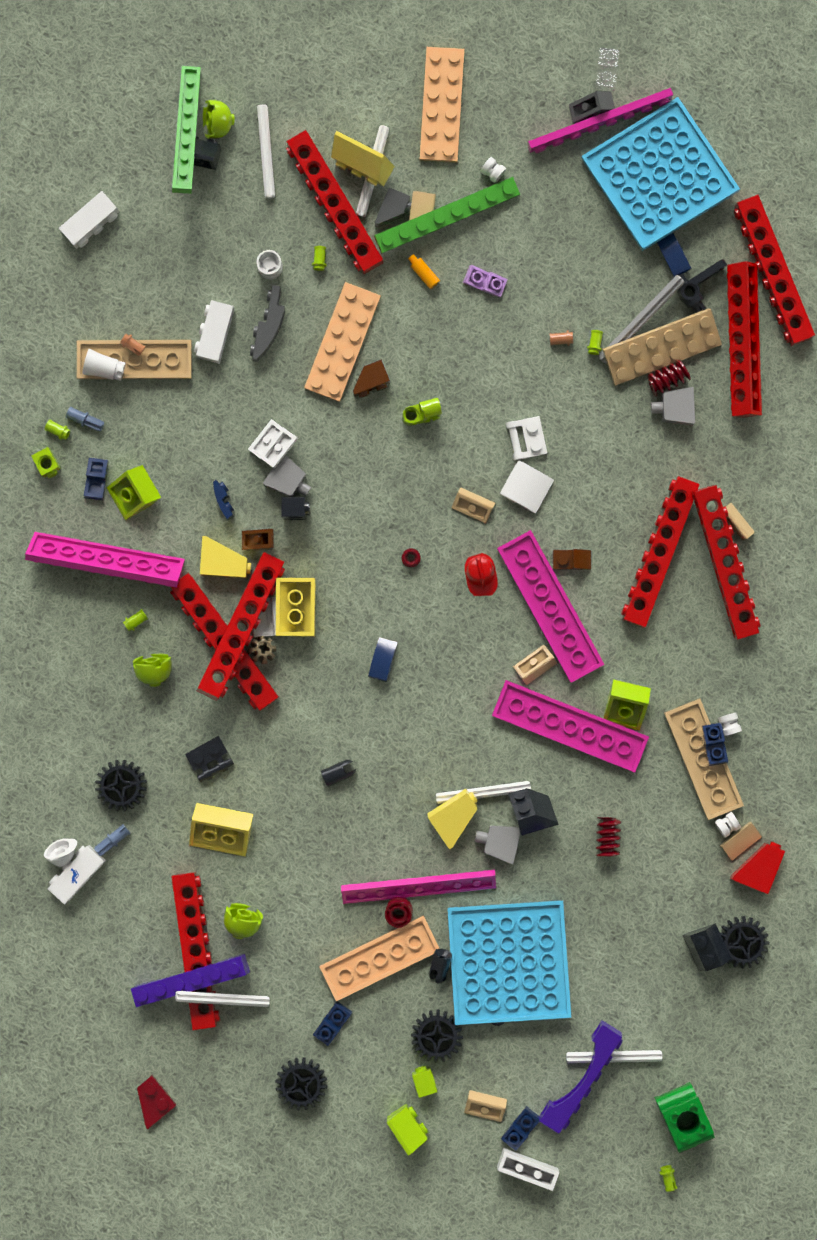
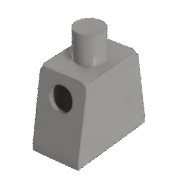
[651,387,695,426]
[263,455,312,497]
[474,825,520,864]

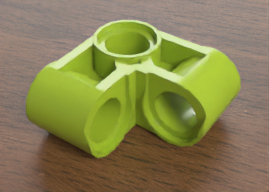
[402,398,442,426]

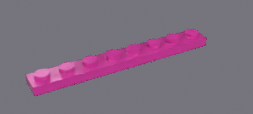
[528,88,673,153]
[341,870,496,904]

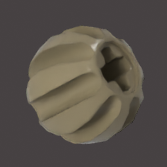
[248,636,277,664]

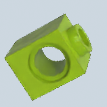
[31,447,61,479]
[412,1066,437,1098]

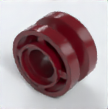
[385,897,413,928]

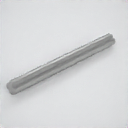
[599,275,684,364]

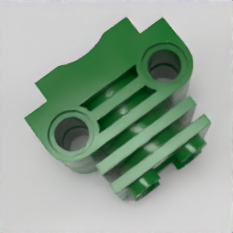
[654,1082,715,1154]

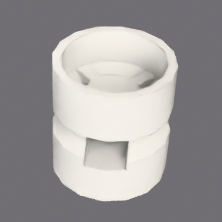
[256,250,283,280]

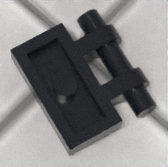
[185,736,234,783]

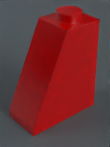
[730,841,785,894]

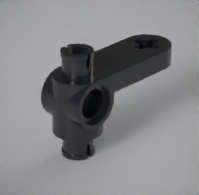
[677,259,727,313]

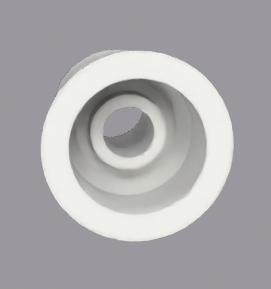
[82,349,126,381]

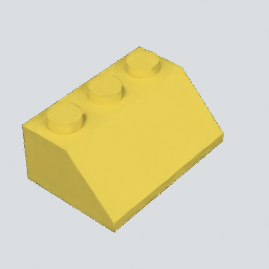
[331,131,395,187]
[276,578,316,637]
[189,803,253,857]

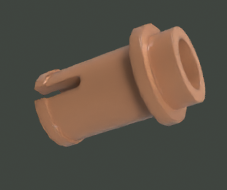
[550,330,573,346]
[120,334,146,357]

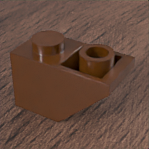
[353,359,390,398]

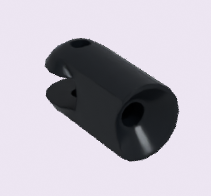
[321,760,356,787]
[429,949,452,984]

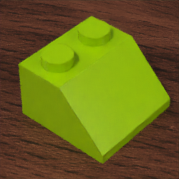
[106,465,161,520]
[603,679,651,731]
[387,1104,429,1156]

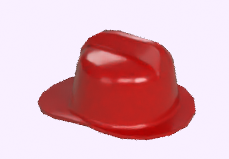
[465,553,498,596]

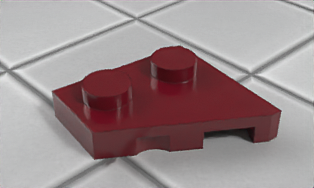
[137,1075,177,1130]

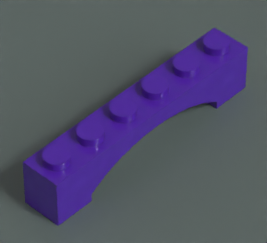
[131,954,250,1007]
[539,1020,623,1133]

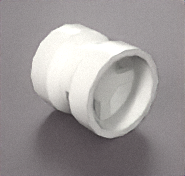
[480,157,506,184]
[718,713,742,736]
[715,812,741,838]

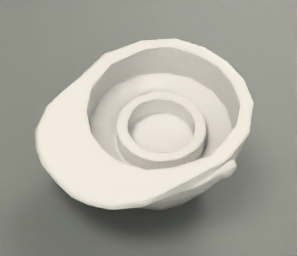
[44,839,77,867]

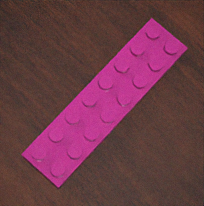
[497,530,605,683]
[25,532,185,587]
[492,680,649,773]

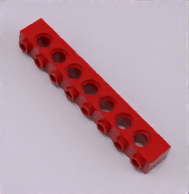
[285,130,384,274]
[733,195,815,347]
[727,261,762,418]
[621,476,700,628]
[691,485,761,640]
[196,552,285,701]
[170,572,279,711]
[171,872,220,1030]

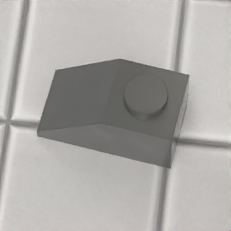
[569,91,615,123]
[375,188,412,228]

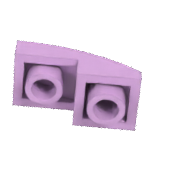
[463,265,508,297]

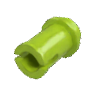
[312,246,327,271]
[587,330,603,355]
[44,420,70,440]
[123,609,148,631]
[659,1165,678,1192]

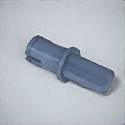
[66,407,104,432]
[94,824,130,856]

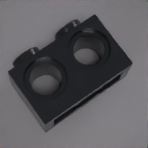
[281,497,310,520]

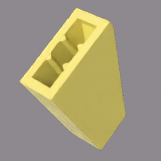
[200,536,252,578]
[427,789,478,849]

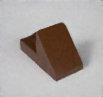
[242,529,274,550]
[553,549,591,570]

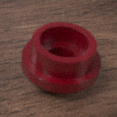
[402,548,421,568]

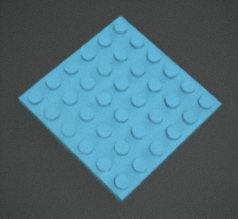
[581,97,740,251]
[447,900,571,1025]

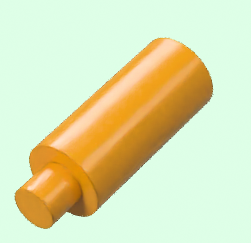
[408,254,440,290]

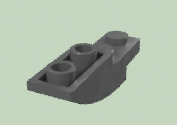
[250,285,285,362]

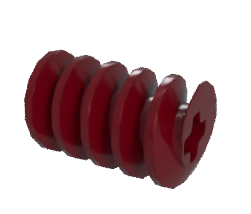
[648,360,691,397]
[595,817,621,857]

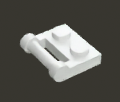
[506,416,547,461]

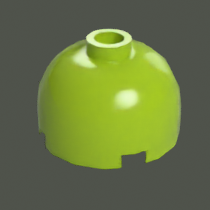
[202,100,235,139]
[133,653,172,687]
[224,903,263,939]

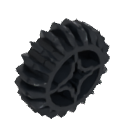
[95,760,147,812]
[720,916,770,969]
[411,1009,463,1063]
[275,1057,328,1111]

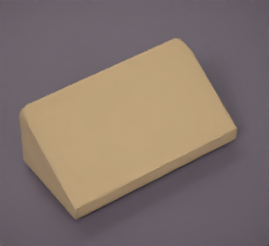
[409,191,436,220]
[451,488,495,524]
[726,503,754,541]
[513,645,557,685]
[720,822,762,861]
[464,1090,507,1122]

